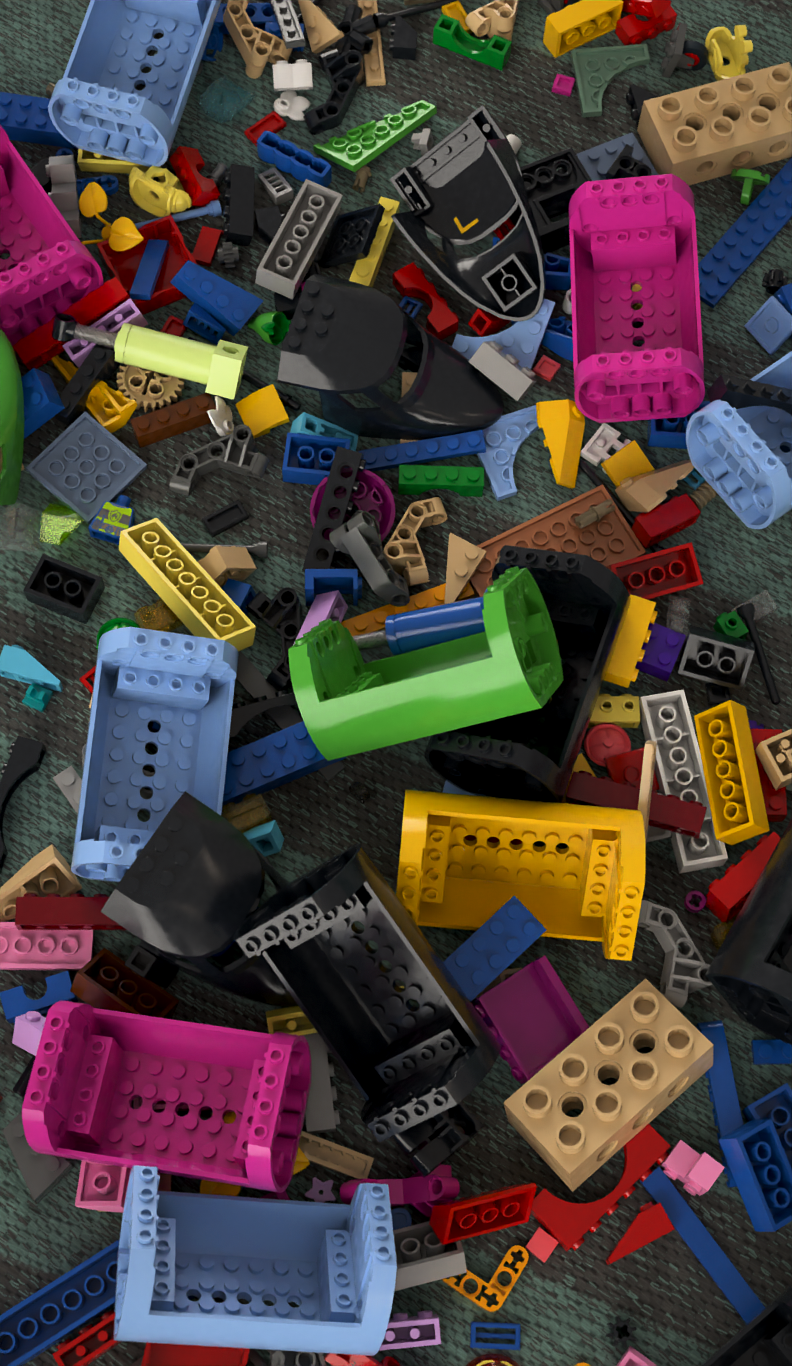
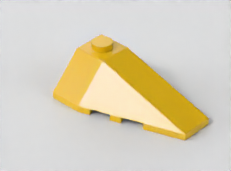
[536,399,585,488]

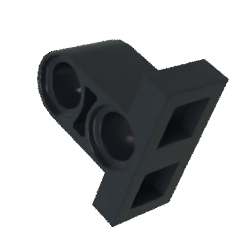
[605,144,652,180]

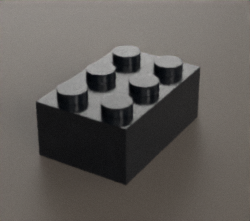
[23,554,105,624]
[678,625,755,691]

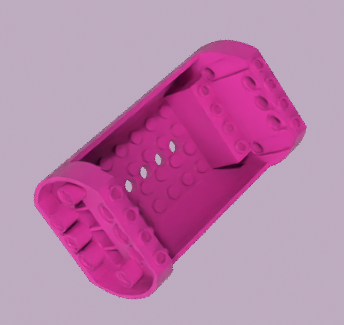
[0,124,104,351]
[569,174,705,423]
[22,1000,312,1193]

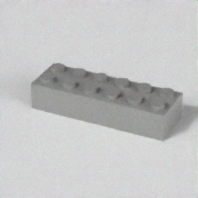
[255,179,343,300]

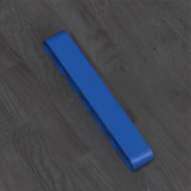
[696,1020,743,1188]

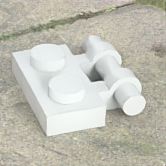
[580,423,631,474]

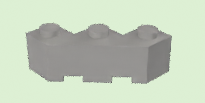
[46,155,82,238]

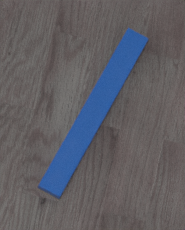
[640,1167,765,1324]

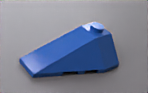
[511,316,573,362]

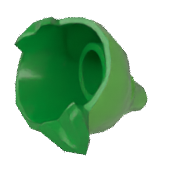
[247,311,291,346]

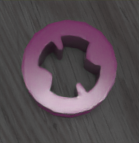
[684,891,706,913]

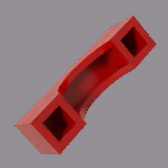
[392,262,459,340]

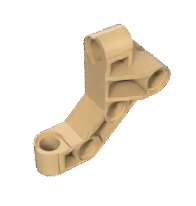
[223,0,292,79]
[465,0,520,41]
[383,497,448,586]

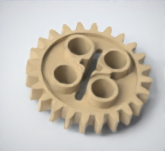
[117,364,184,412]

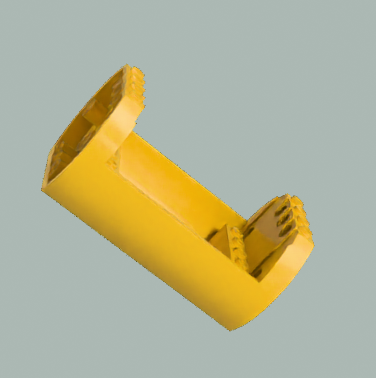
[396,789,646,961]

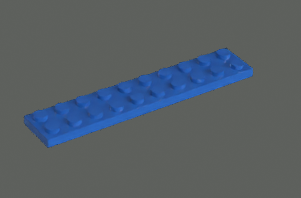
[698,158,792,308]

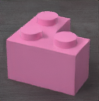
[661,1140,725,1196]

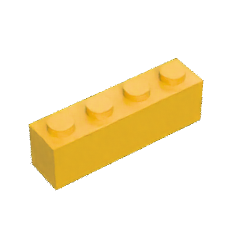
[604,595,658,688]

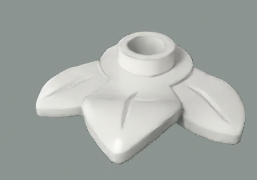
[273,90,311,121]
[207,396,234,436]

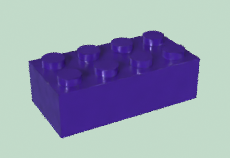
[635,623,686,682]

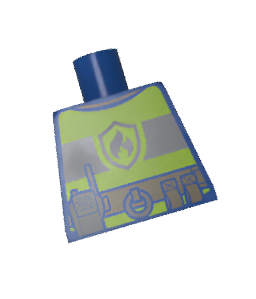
[88,495,136,545]

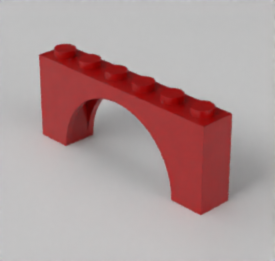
[530,1124,671,1251]

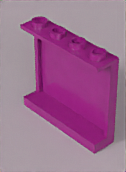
[471,955,589,1084]

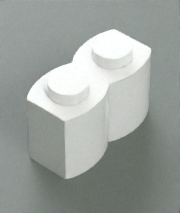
[272,59,313,91]

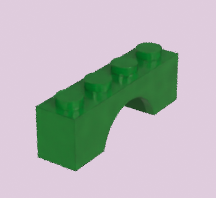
[433,14,512,71]
[398,465,484,497]

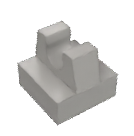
[411,128,434,156]

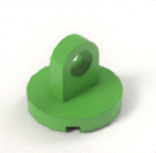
[730,168,771,205]

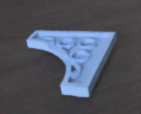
[452,298,556,369]
[477,405,539,501]

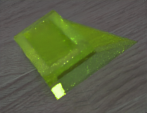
[40,503,84,546]

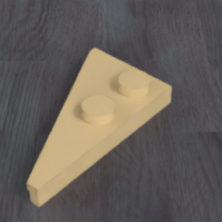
[298,0,344,54]
[444,533,486,604]

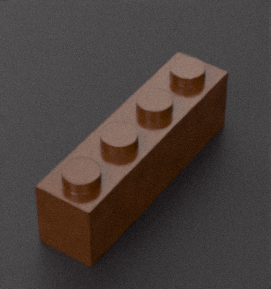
[130,393,216,448]

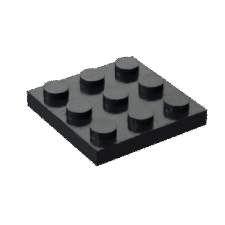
[319,204,385,269]

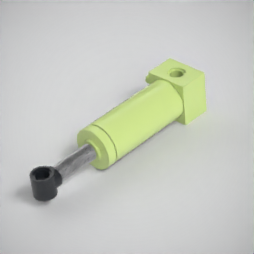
[52,314,248,400]

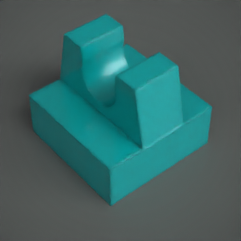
[22,683,53,713]

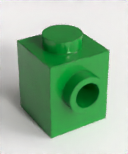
[713,610,749,639]

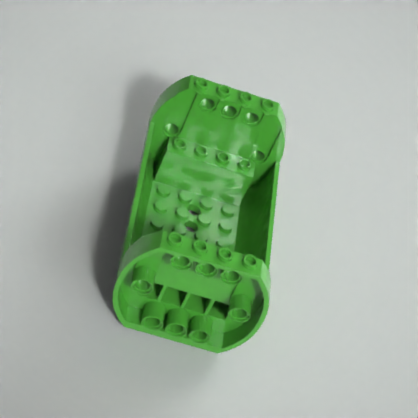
[289,566,563,761]

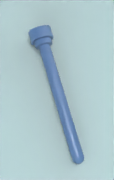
[135,199,222,229]

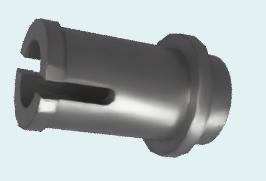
[207,162,229,187]

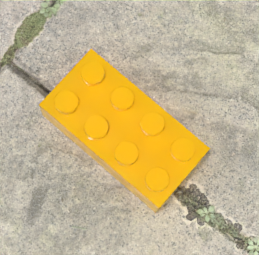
[543,0,624,58]

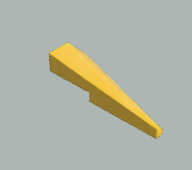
[51,355,137,434]

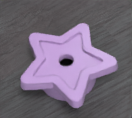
[305,1177,336,1203]

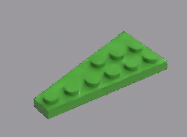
[313,100,437,172]

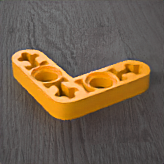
[441,1245,529,1312]

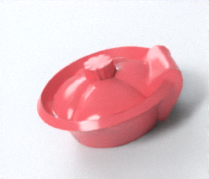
[584,723,631,767]

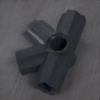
[334,4,377,55]

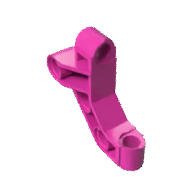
[340,1165,460,1217]

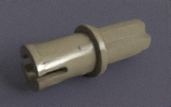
[575,499,615,529]

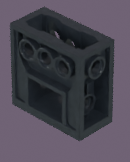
[509,147,592,254]

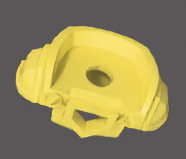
[705,25,753,81]
[128,165,191,218]

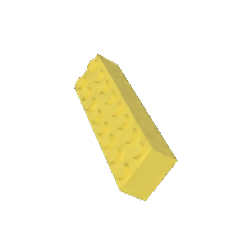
[119,518,256,651]

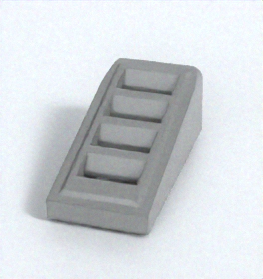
[258,167,294,206]

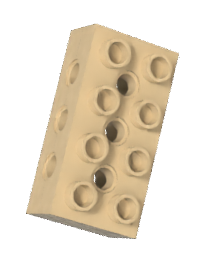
[637,62,792,185]
[503,978,714,1192]

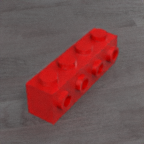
[52,1310,122,1366]

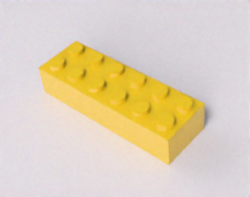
[694,700,770,845]

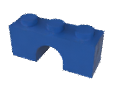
[0,970,78,1025]

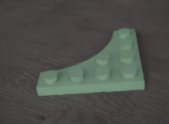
[571,44,650,118]

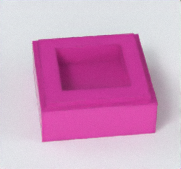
[552,74,576,97]

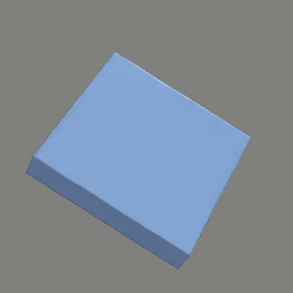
[744,296,792,355]

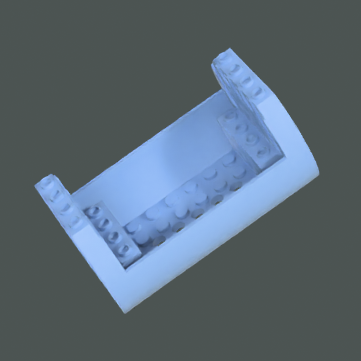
[48,0,222,167]
[686,351,792,529]
[71,627,239,883]
[114,1165,397,1356]

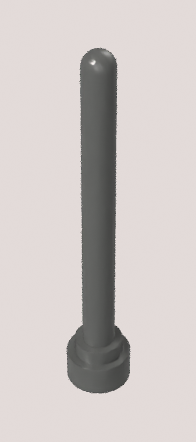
[181,541,268,558]

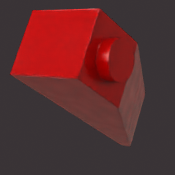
[605,1201,674,1265]

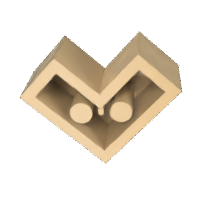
[198,545,257,587]
[755,729,792,790]

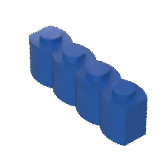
[257,131,332,188]

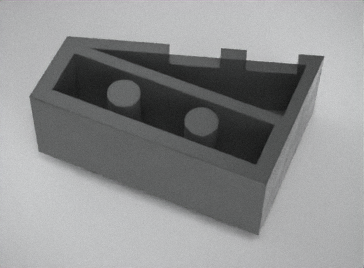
[2,1113,74,1203]

